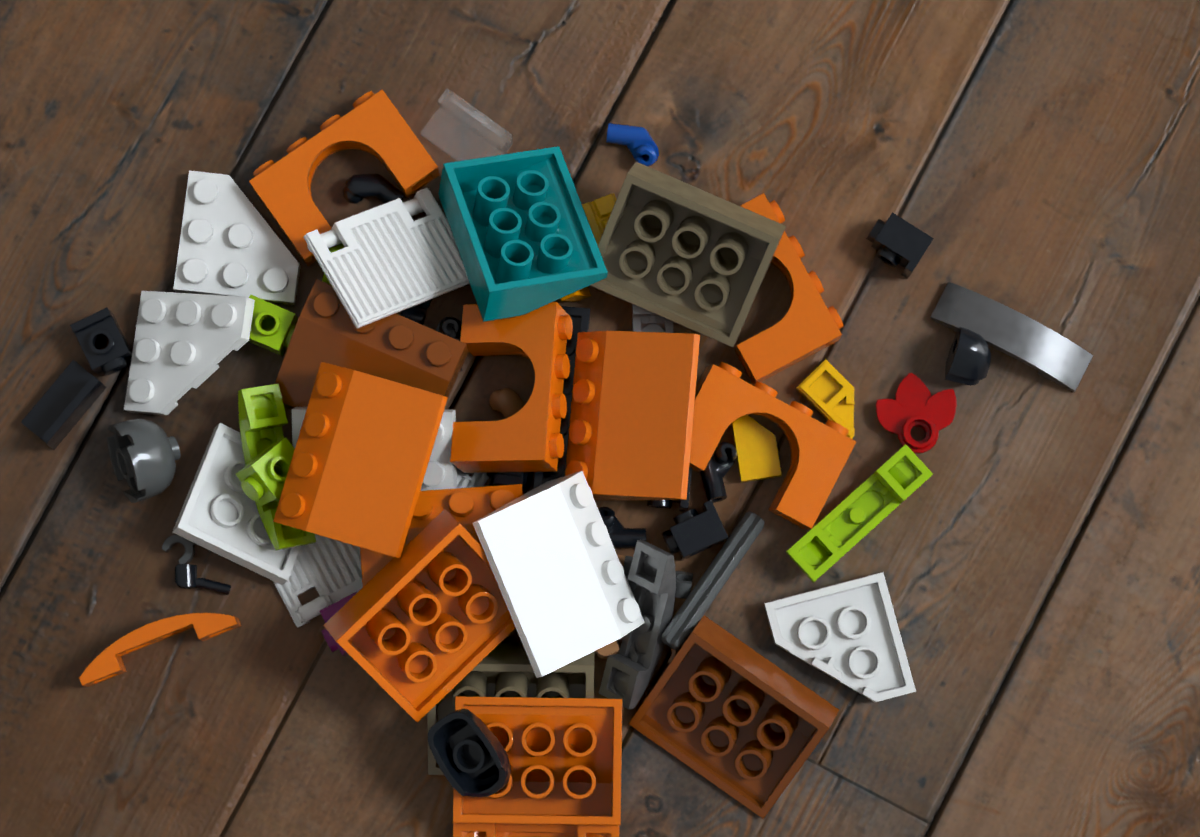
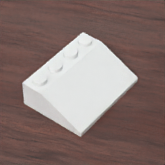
[472,471,645,678]

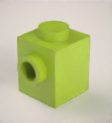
[248,294,298,356]
[235,437,295,506]

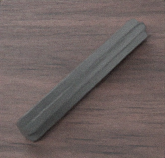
[661,511,765,651]

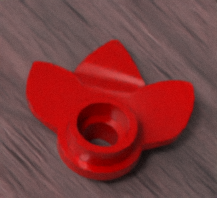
[876,373,957,454]

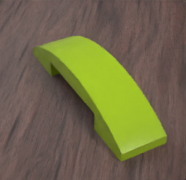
[238,383,316,551]
[786,444,933,583]

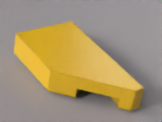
[796,359,855,439]
[731,415,782,483]

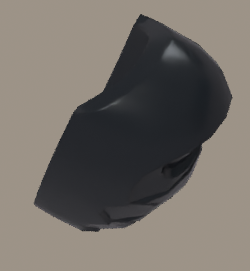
[428,708,511,797]

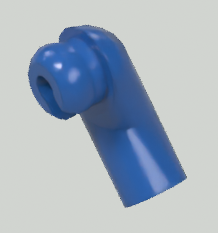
[606,123,659,167]

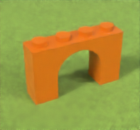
[249,89,440,266]
[735,193,844,386]
[450,302,573,473]
[689,362,856,529]

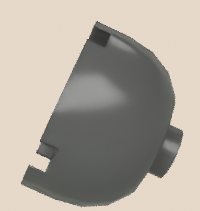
[107,419,181,503]

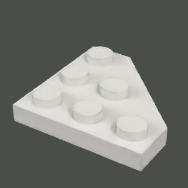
[173,170,300,305]
[124,291,255,416]
[172,423,301,585]
[764,572,916,702]

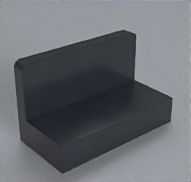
[21,360,107,450]

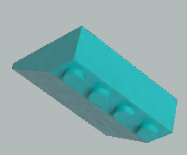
[438,146,608,322]

